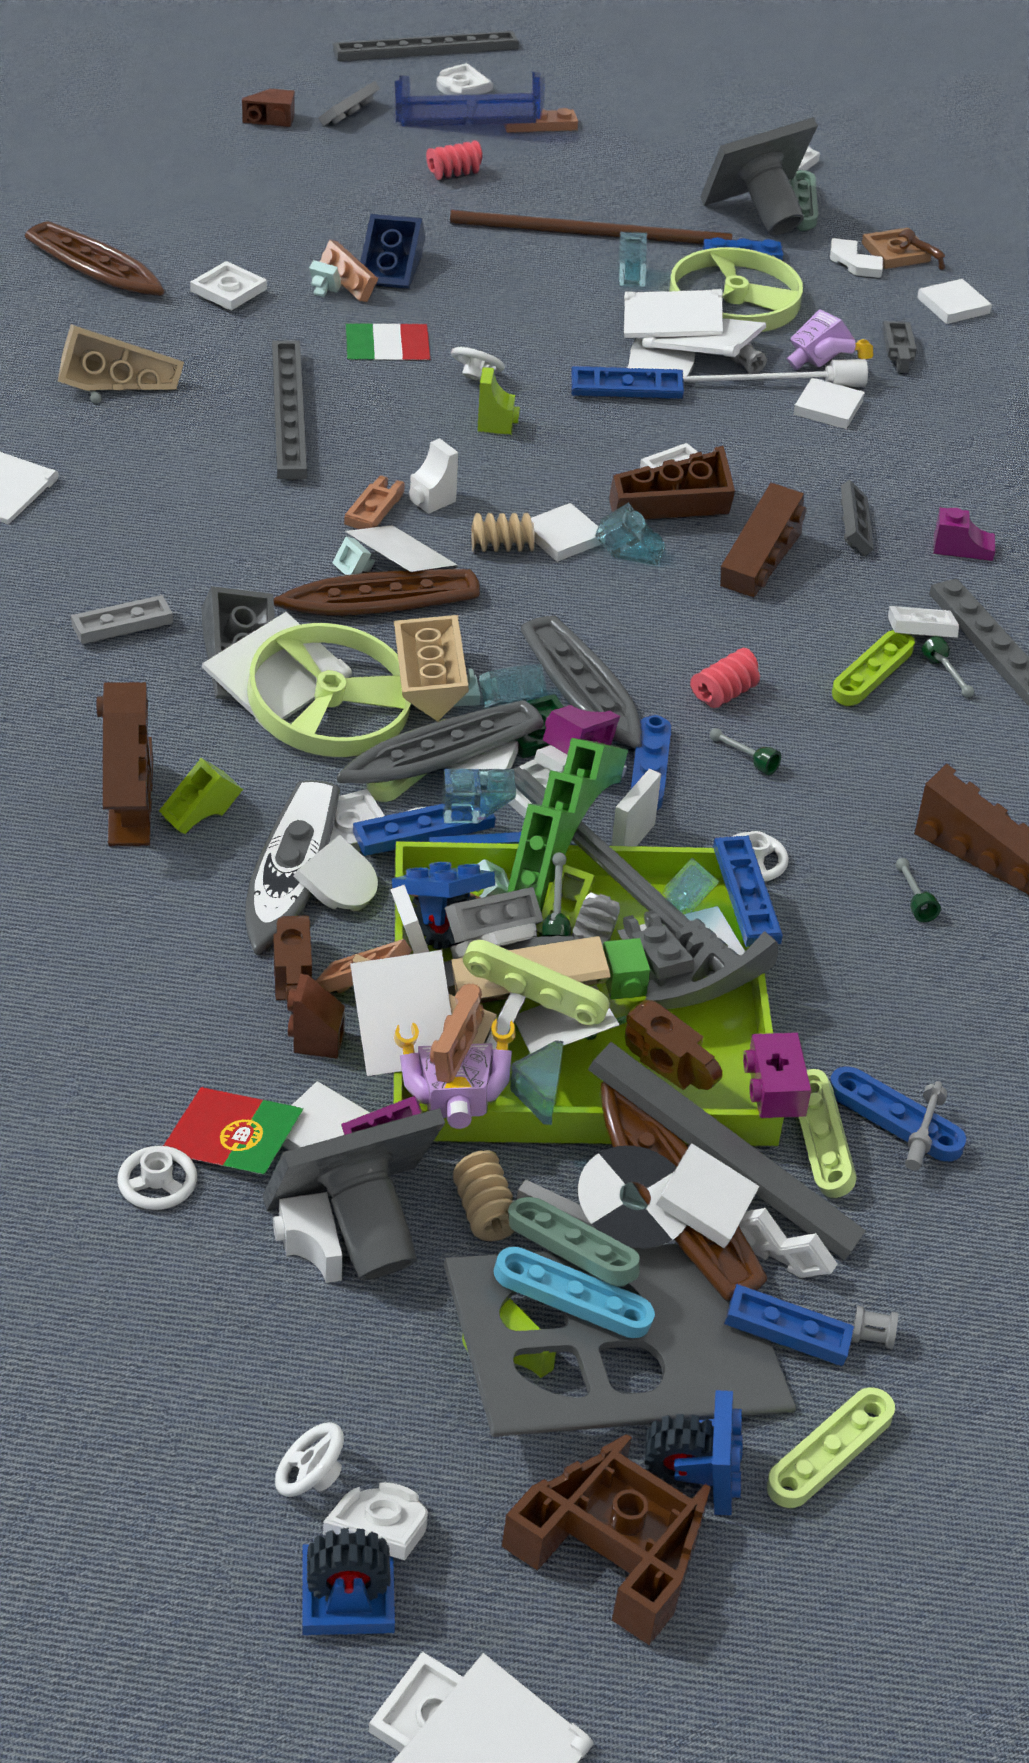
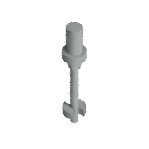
[905,1081,947,1171]

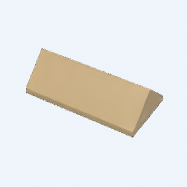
[394,615,469,721]
[451,936,610,1003]

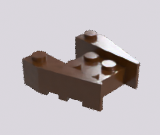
[96,682,153,846]
[501,1434,711,1645]

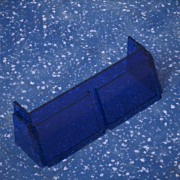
[395,72,545,126]

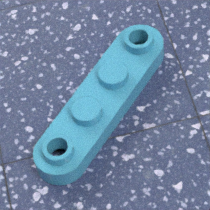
[493,1247,655,1338]

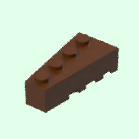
[609,445,735,521]
[720,482,807,598]
[914,763,1029,895]

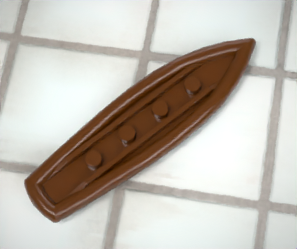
[25,221,164,296]
[274,569,480,616]
[601,1081,767,1301]

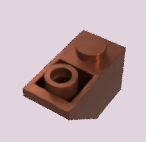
[242,89,295,127]
[287,974,345,1059]

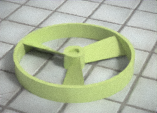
[669,247,803,332]
[247,623,411,757]

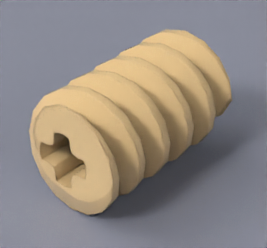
[471,513,535,552]
[453,1150,515,1241]

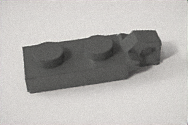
[882,321,917,373]

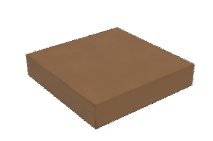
[862,228,931,269]

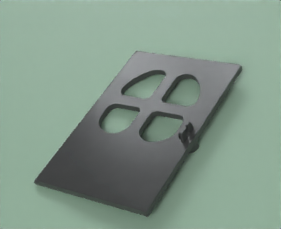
[443,1244,796,1437]

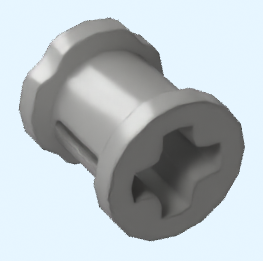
[731,342,767,374]
[852,1305,898,1349]

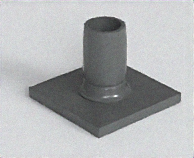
[700,117,818,236]
[262,1108,445,1281]

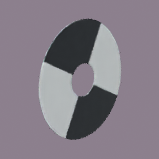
[578,1146,687,1248]

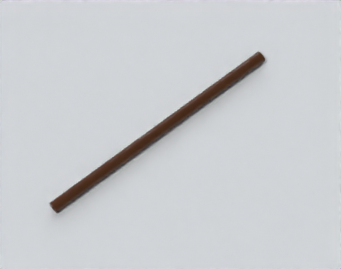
[450,210,732,244]

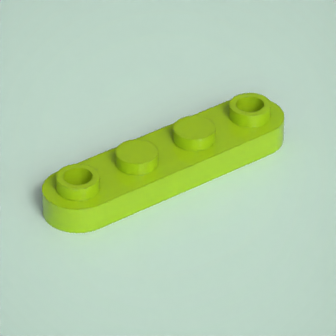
[831,630,915,706]

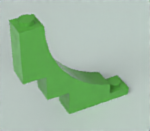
[507,738,628,914]

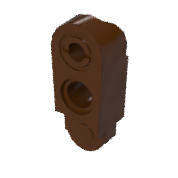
[273,915,312,1003]
[624,1000,723,1090]

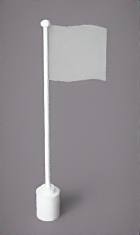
[627,337,868,388]

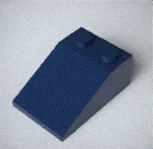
[360,214,426,289]

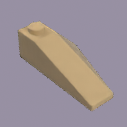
[58,324,184,390]

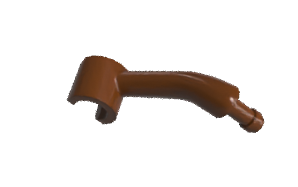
[898,229,945,270]

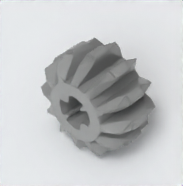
[572,893,620,947]

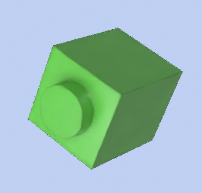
[603,938,650,1000]

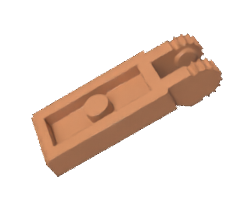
[344,475,405,529]
[430,983,484,1083]

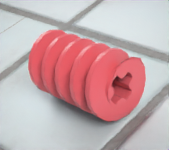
[426,140,482,180]
[690,648,760,709]

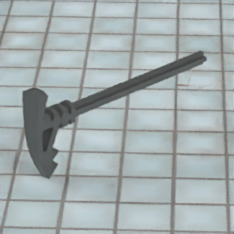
[508,767,778,1009]

